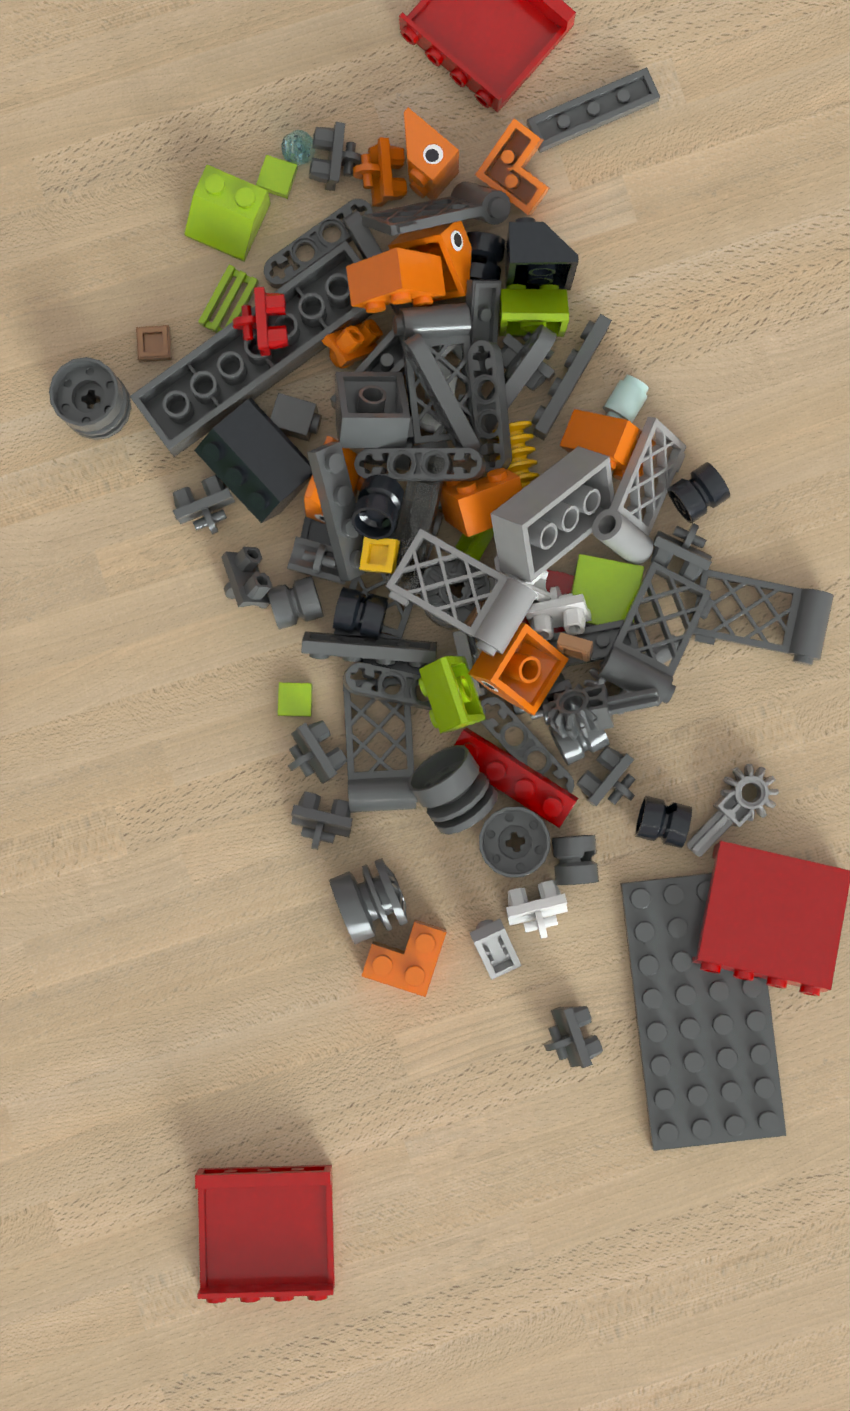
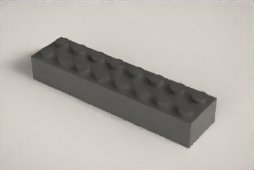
[129,241,373,457]

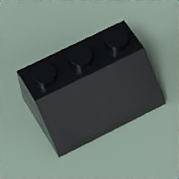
[505,217,579,290]
[194,398,312,523]

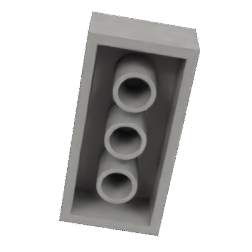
[490,446,614,582]

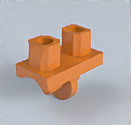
[352,137,407,207]
[322,319,383,369]

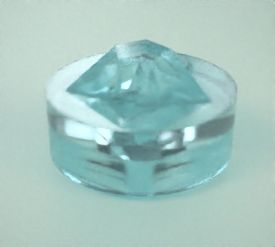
[281,130,315,166]

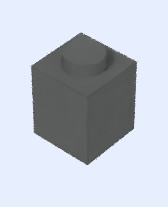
[270,393,322,442]

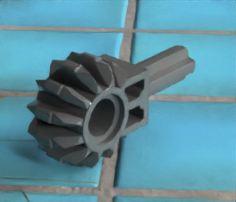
[547,684,660,741]

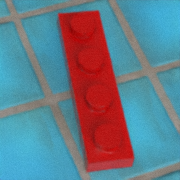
[454,727,579,828]

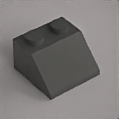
[335,372,410,448]

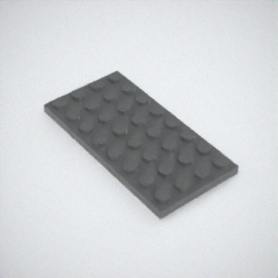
[620,873,786,1151]

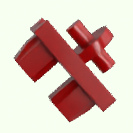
[232,287,288,356]

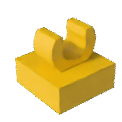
[359,536,400,574]

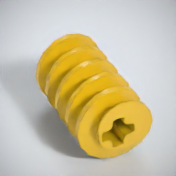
[492,421,539,488]

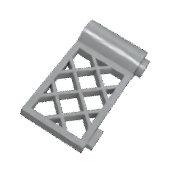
[592,417,686,565]
[386,529,537,656]

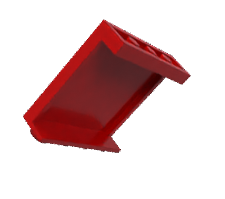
[399,0,576,113]
[692,841,850,996]
[195,1165,335,1304]

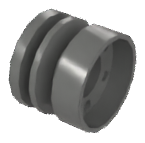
[49,357,132,440]
[420,559,490,629]
[408,745,498,835]
[479,807,550,877]
[329,858,409,944]

